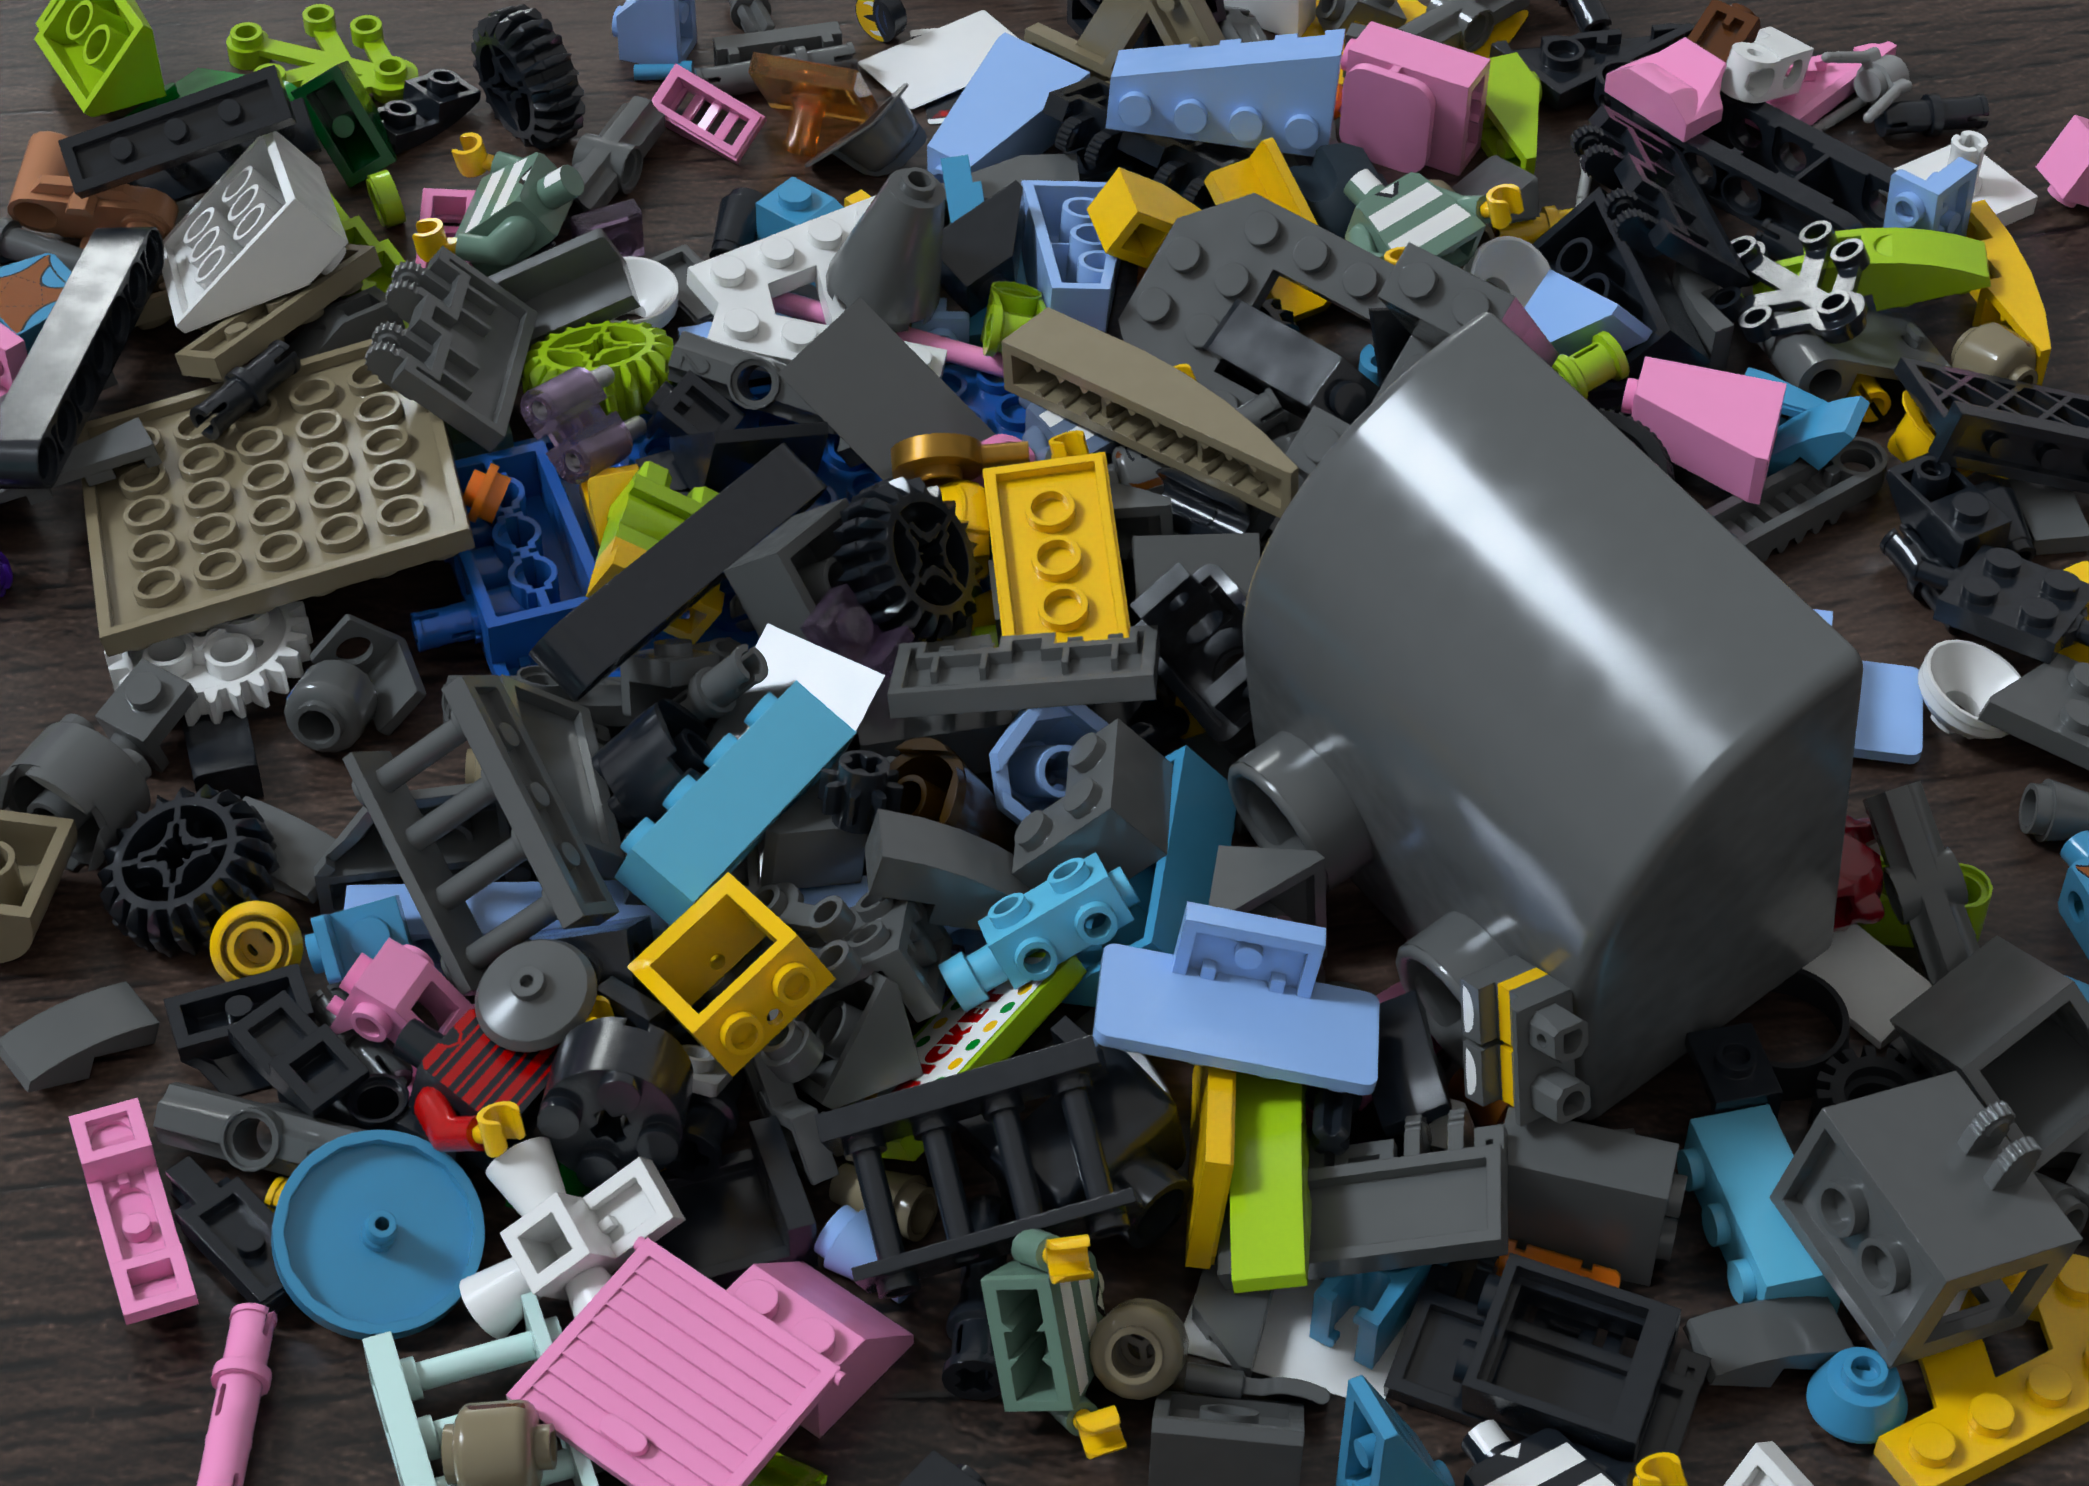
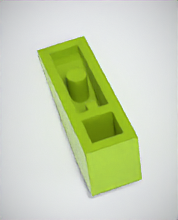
[1481,52,1542,174]

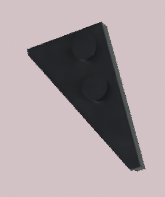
[1490,23,1695,111]

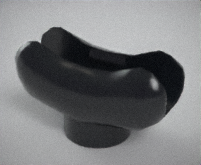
[1155,467,1251,535]

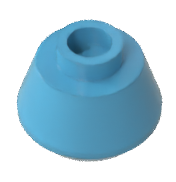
[1806,1347,1908,1444]

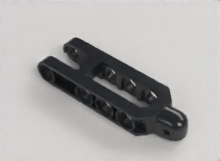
[1593,59,1896,234]

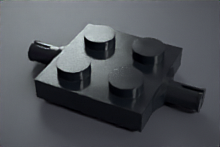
[1912,544,2089,664]

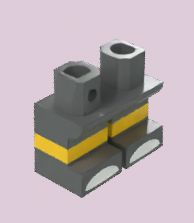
[1460,955,1591,1127]

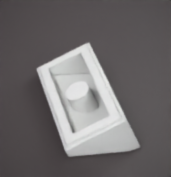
[1802,924,1932,1050]

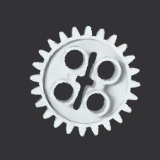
[104,601,313,727]

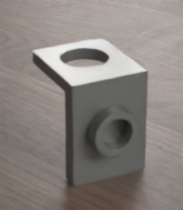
[310,614,426,736]

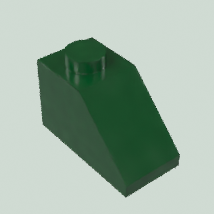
[291,61,397,188]

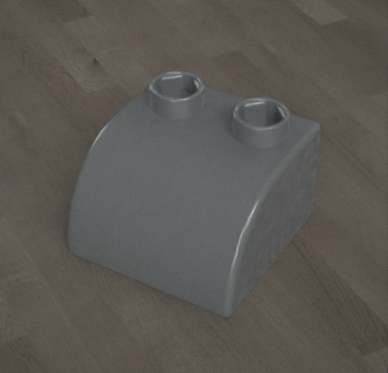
[1228,312,1863,1121]

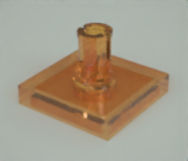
[748,52,878,157]

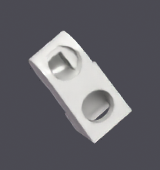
[1720,26,1814,103]

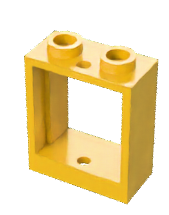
[627,872,836,1077]

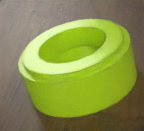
[366,169,406,229]

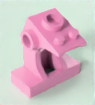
[326,938,475,1096]

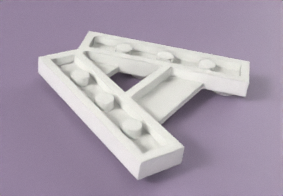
[687,195,947,379]

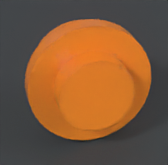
[463,463,512,524]

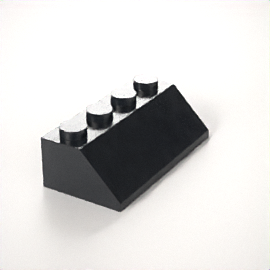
[1532,186,1711,383]

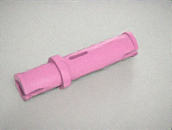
[196,1303,278,1486]

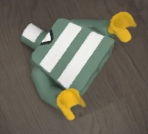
[412,132,584,277]
[1343,169,1524,268]
[980,1229,1128,1459]

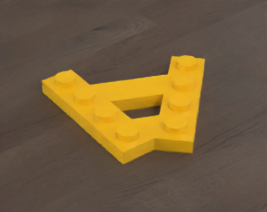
[1873,1254,2089,1486]

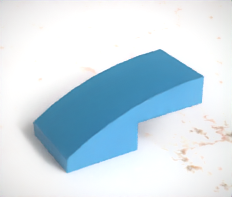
[1766,396,1870,478]

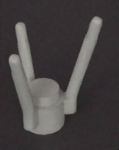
[1812,47,1912,132]

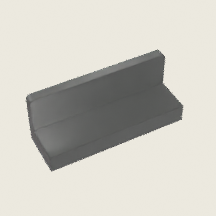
[488,228,641,353]

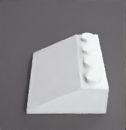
[162,131,349,333]

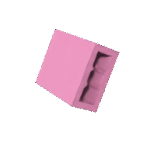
[1339,21,1491,176]

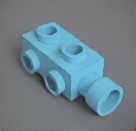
[938,852,1141,1013]

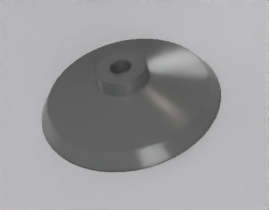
[475,939,597,1052]

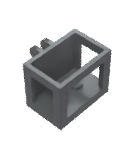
[1769,1071,2083,1369]

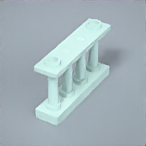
[362,1292,599,1486]

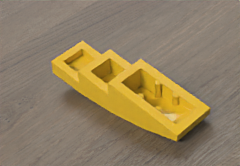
[1966,200,2051,386]

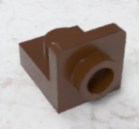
[1687,0,1761,62]

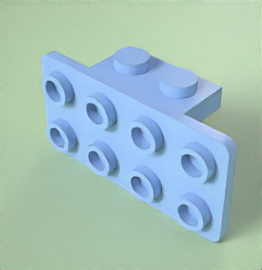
[1093,901,1380,1095]

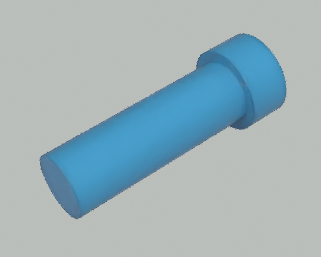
[634,60,694,81]

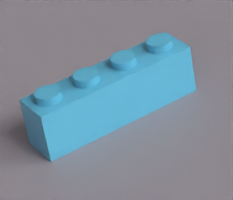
[614,680,857,926]

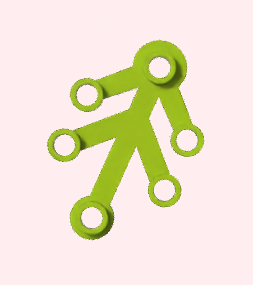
[226,4,419,104]

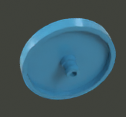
[271,1130,485,1340]

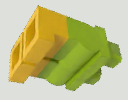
[586,461,725,644]

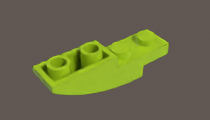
[1753,227,1991,311]

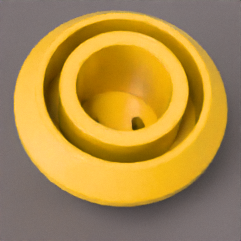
[210,901,303,982]

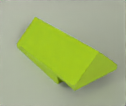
[34,0,166,118]

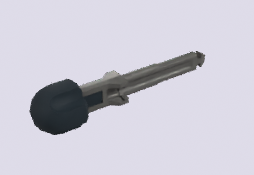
[1217,6,1388,239]

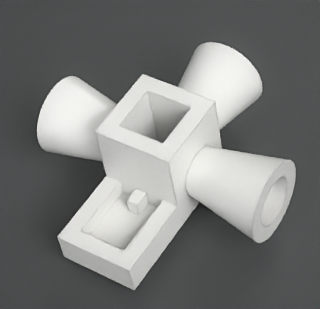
[459,1137,686,1339]

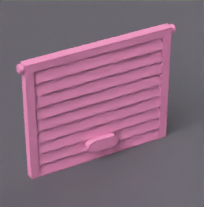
[506,1236,848,1486]

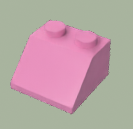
[726,1261,914,1439]

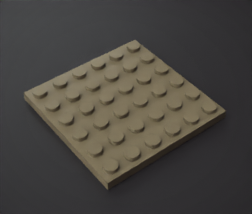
[77,328,476,657]

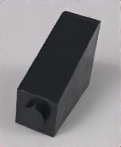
[1203,299,1380,425]

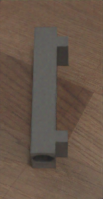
[713,21,842,66]

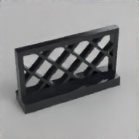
[1893,357,2089,494]

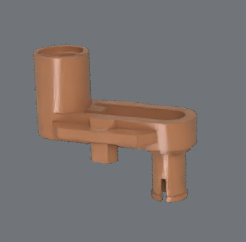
[7,131,179,249]

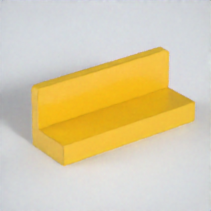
[1204,137,1332,322]

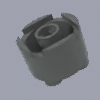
[0,713,152,871]

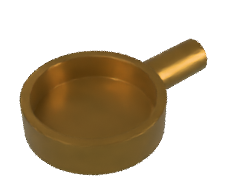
[891,433,1030,487]

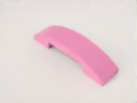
[68,1097,199,1325]

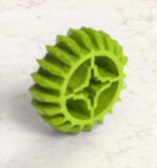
[521,319,678,429]

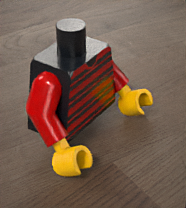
[393,995,615,1172]

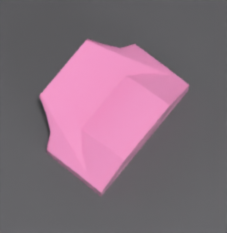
[1604,37,1727,142]

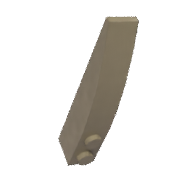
[1001,307,1299,519]

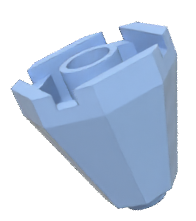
[989,705,1108,825]

